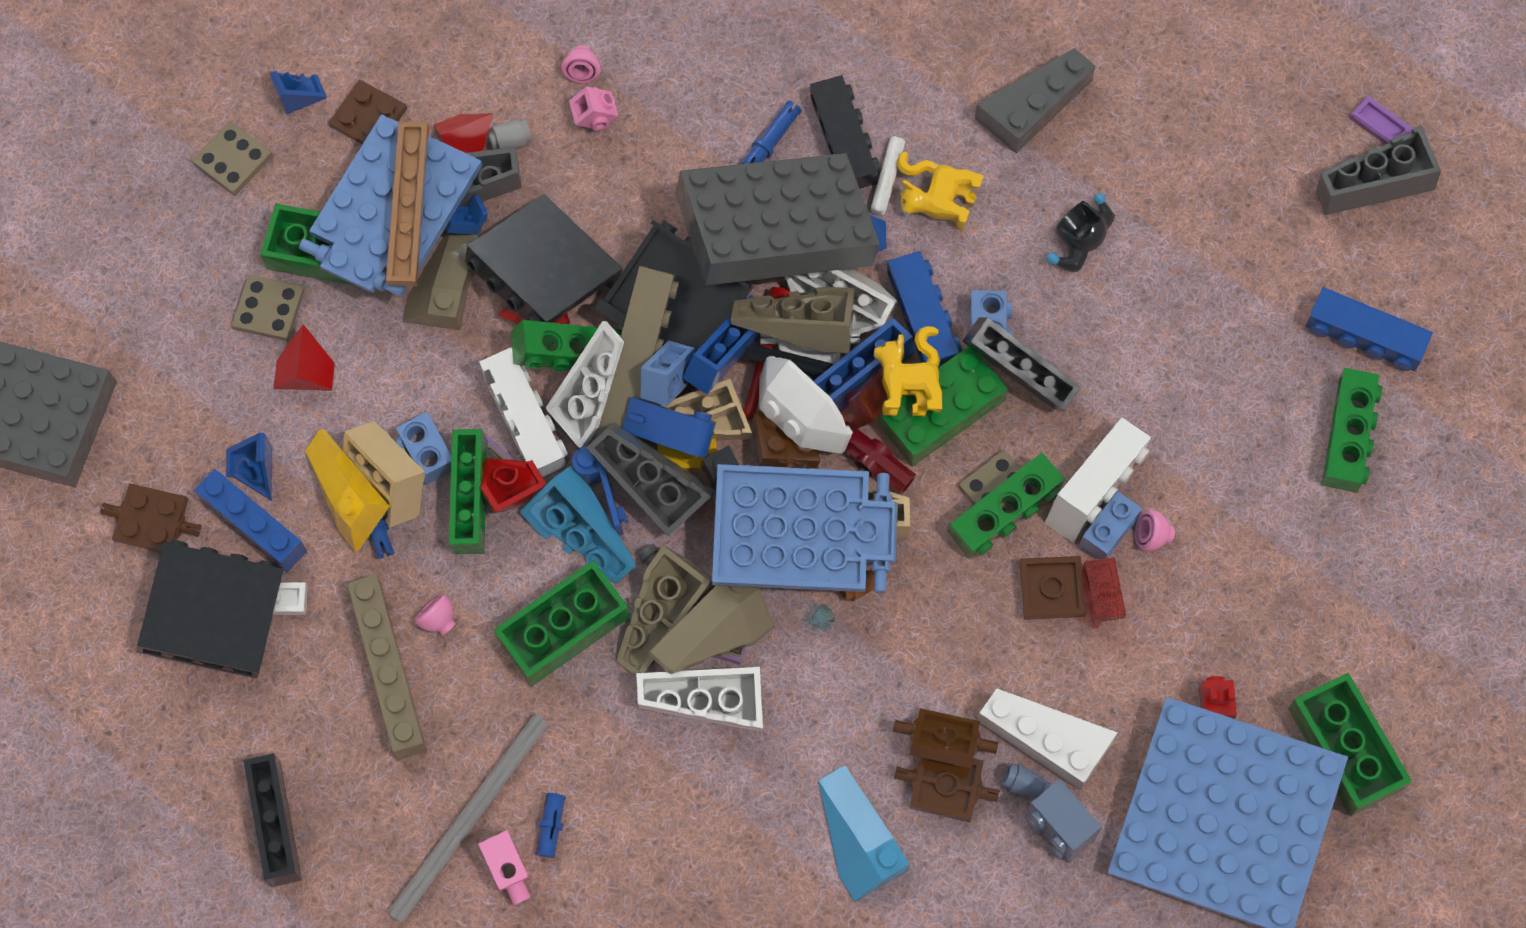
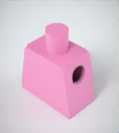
[479,830,531,906]

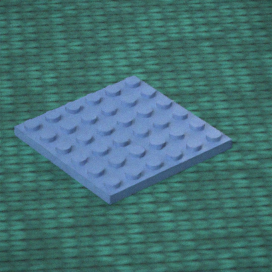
[1108,697,1348,928]

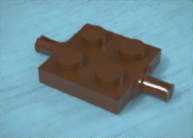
[752,412,820,468]
[101,483,201,552]
[893,708,999,768]
[894,758,1000,823]

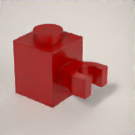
[1199,676,1237,719]

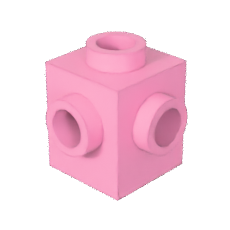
[569,86,619,130]

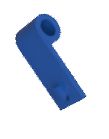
[622,397,716,457]
[572,446,628,535]

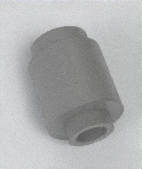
[488,119,532,150]

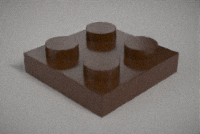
[329,79,408,145]
[1019,556,1086,620]

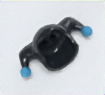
[1047,193,1115,272]

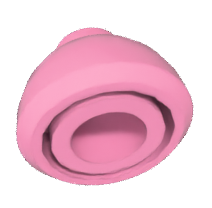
[561,45,601,83]
[1135,509,1175,551]
[415,594,455,635]

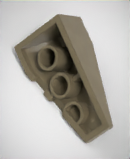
[403,227,482,330]
[731,287,854,353]
[616,545,716,677]
[649,585,774,674]

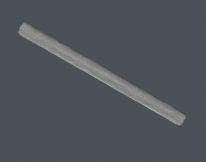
[388,715,547,923]

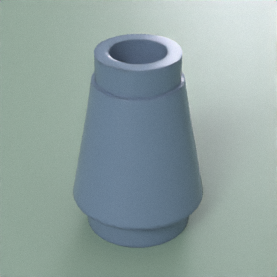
[1002,763,1050,798]

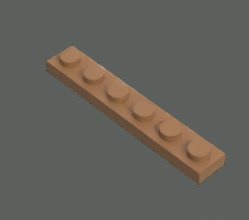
[386,122,429,286]

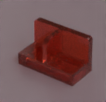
[845,369,888,431]
[1082,557,1126,629]

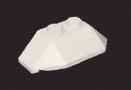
[784,268,897,334]
[759,356,853,454]

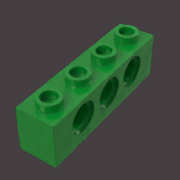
[511,320,622,371]
[1321,368,1383,493]
[449,429,488,554]
[947,452,1065,558]

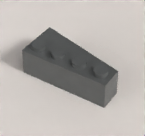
[975,48,1096,154]
[1316,125,1441,215]
[459,147,522,207]
[586,423,716,536]

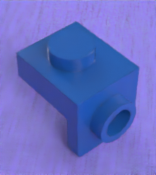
[445,195,488,235]

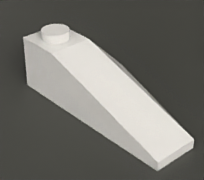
[546,321,624,448]

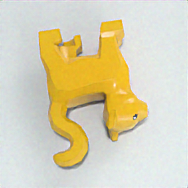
[897,151,984,230]
[874,326,942,417]

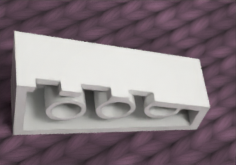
[479,347,568,477]
[1045,418,1151,544]
[636,667,763,732]
[978,689,1117,790]

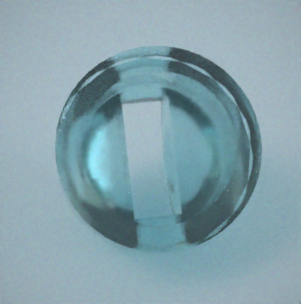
[809,603,835,630]

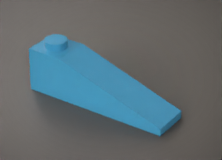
[520,466,636,584]
[818,765,910,902]

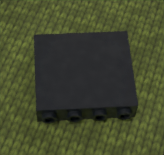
[465,194,623,323]
[595,219,753,352]
[136,540,284,678]

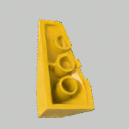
[305,428,390,551]

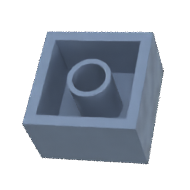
[1027,779,1102,863]

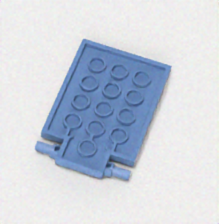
[299,114,483,297]
[712,464,898,594]

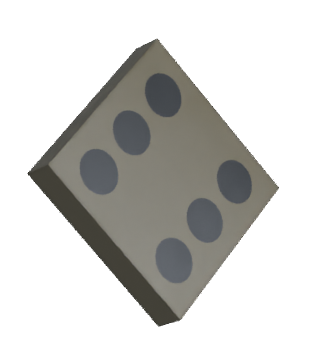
[192,121,273,196]
[231,274,305,342]
[958,449,1038,524]

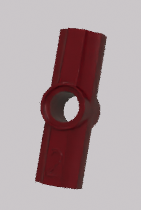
[844,421,916,495]

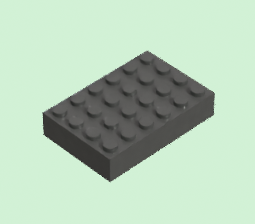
[675,153,880,286]
[0,341,117,488]

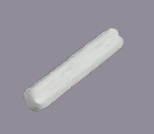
[870,136,905,216]

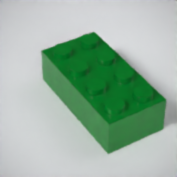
[260,203,378,290]
[876,347,1008,467]
[493,560,631,687]
[1288,673,1412,817]

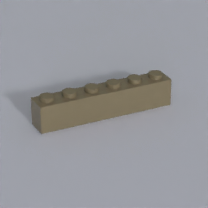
[594,266,679,439]
[347,574,427,760]

